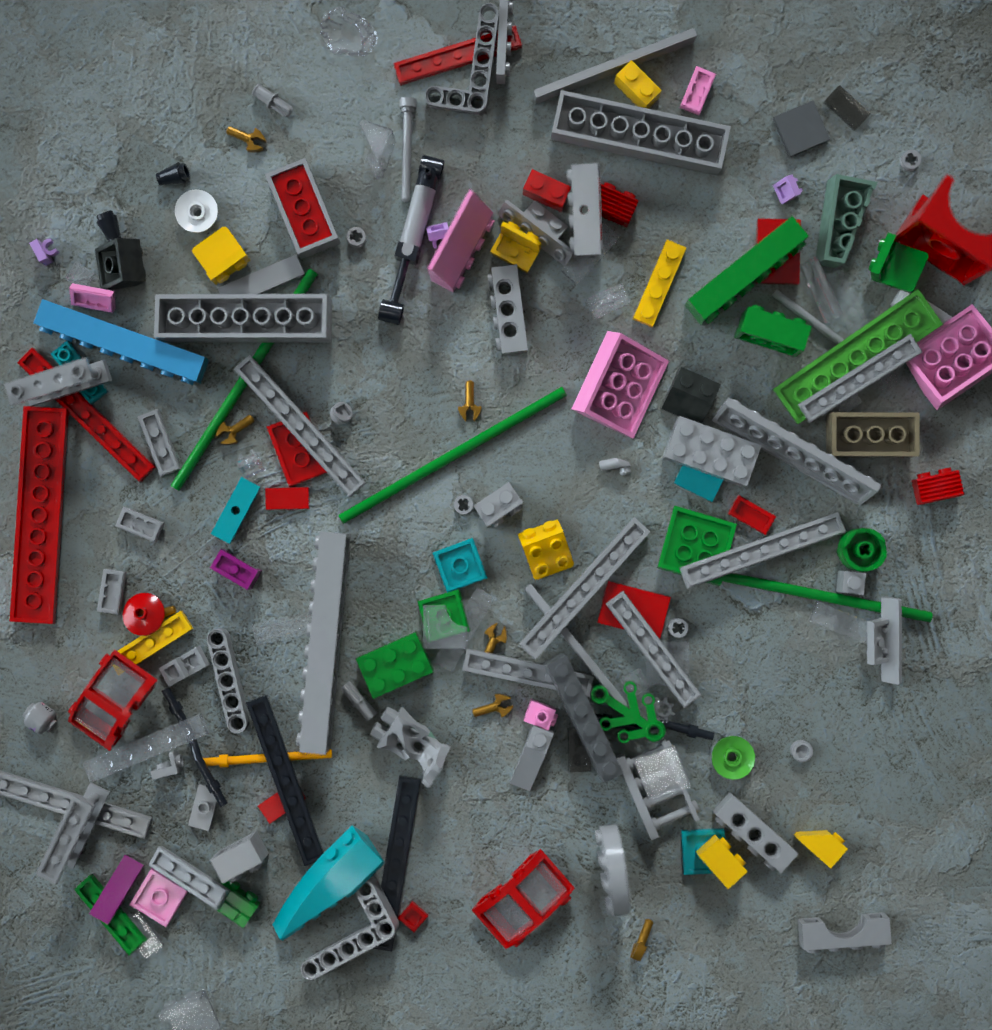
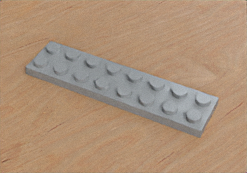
[711,397,881,505]

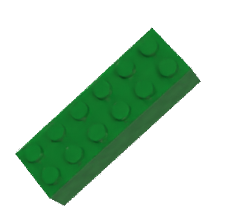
[685,216,809,325]

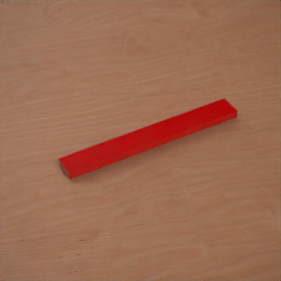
[17,347,156,482]

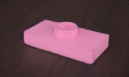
[679,66,716,115]
[69,283,116,313]

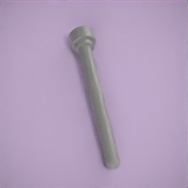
[399,97,417,203]

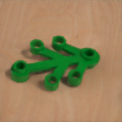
[591,681,666,743]

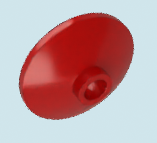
[123,593,165,636]

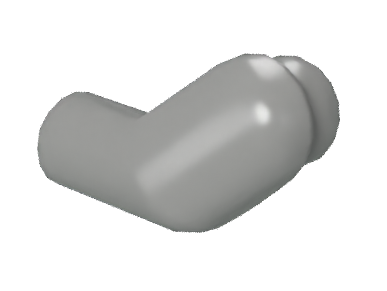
[599,458,631,475]

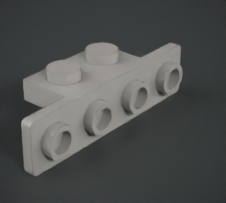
[498,200,574,266]
[867,596,902,685]

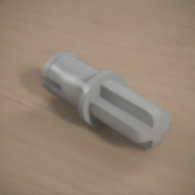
[252,83,293,118]
[341,681,378,721]

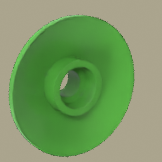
[711,736,755,780]

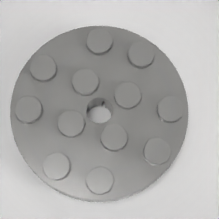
[595,824,631,917]

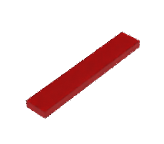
[393,25,522,86]

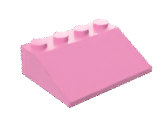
[428,190,495,292]
[906,304,992,410]
[572,331,669,439]

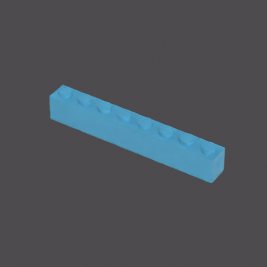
[33,299,209,385]

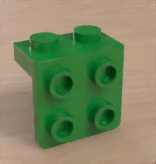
[869,233,928,293]

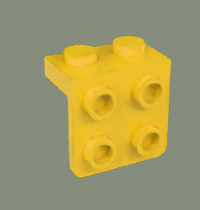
[490,221,541,274]
[192,226,251,285]
[518,519,574,580]

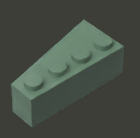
[815,174,878,268]

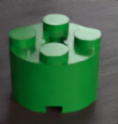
[836,528,887,572]

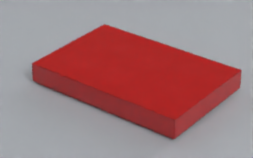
[755,219,801,285]
[267,411,327,487]
[597,581,671,639]

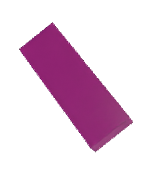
[89,855,145,925]

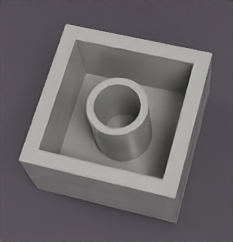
[210,830,269,884]

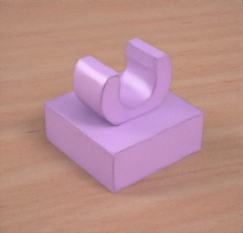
[773,174,803,205]
[426,222,449,249]
[29,239,59,266]

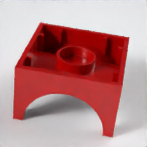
[895,174,992,285]

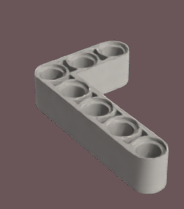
[425,3,499,115]
[300,876,399,980]

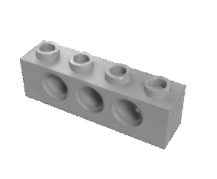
[487,264,528,356]
[713,792,798,873]

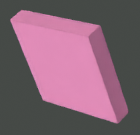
[129,868,188,927]

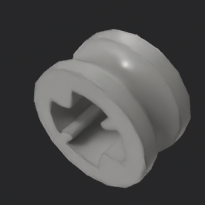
[900,150,921,171]
[346,227,366,248]
[454,495,473,515]
[668,618,688,638]

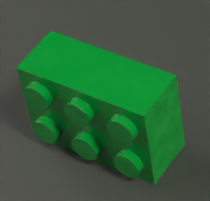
[734,305,812,357]
[356,631,434,699]

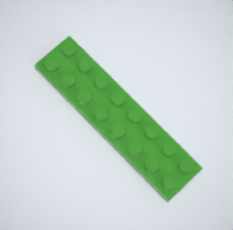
[772,289,943,424]

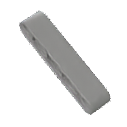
[207,628,250,734]

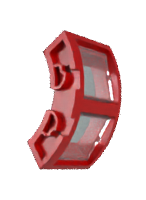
[68,650,157,751]
[472,849,575,949]

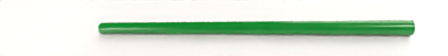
[170,269,318,491]
[338,387,567,524]
[722,573,933,623]

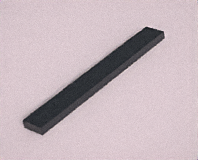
[246,695,324,866]
[372,775,421,952]

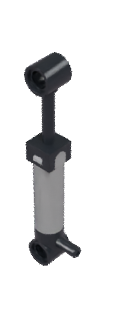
[378,155,445,325]

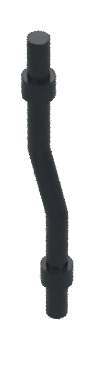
[161,687,228,807]
[595,713,714,741]

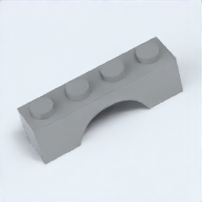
[798,912,892,953]

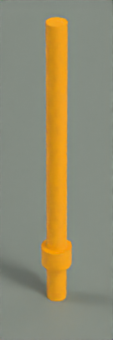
[203,749,332,768]

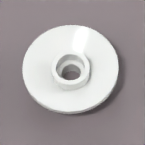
[175,189,218,233]

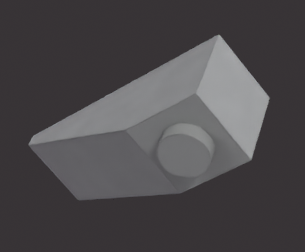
[510,725,554,791]

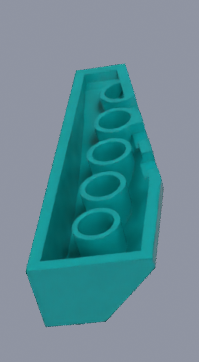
[272,825,385,941]

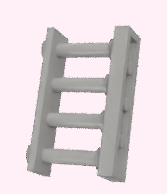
[4,358,112,406]
[616,738,700,840]
[36,782,110,885]

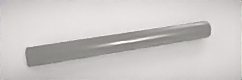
[771,289,844,345]

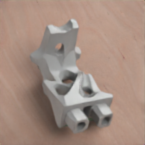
[370,707,451,788]

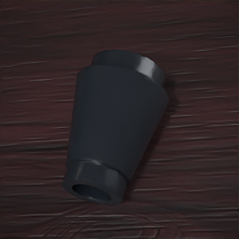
[156,162,190,186]
[96,210,121,241]

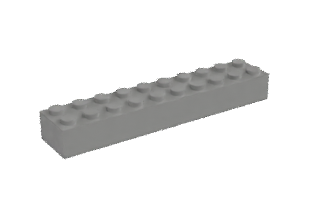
[296,532,351,755]

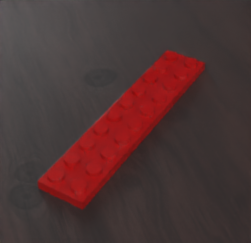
[9,406,69,624]

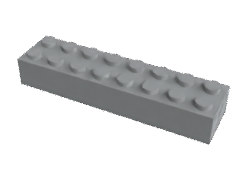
[551,90,731,175]
[154,294,332,343]

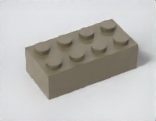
[826,412,920,458]

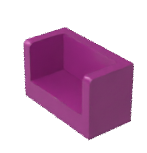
[210,549,262,590]

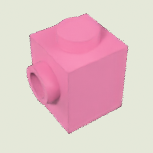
[523,699,558,730]

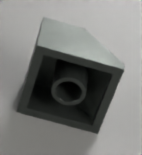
[95,238,146,290]
[661,367,721,424]

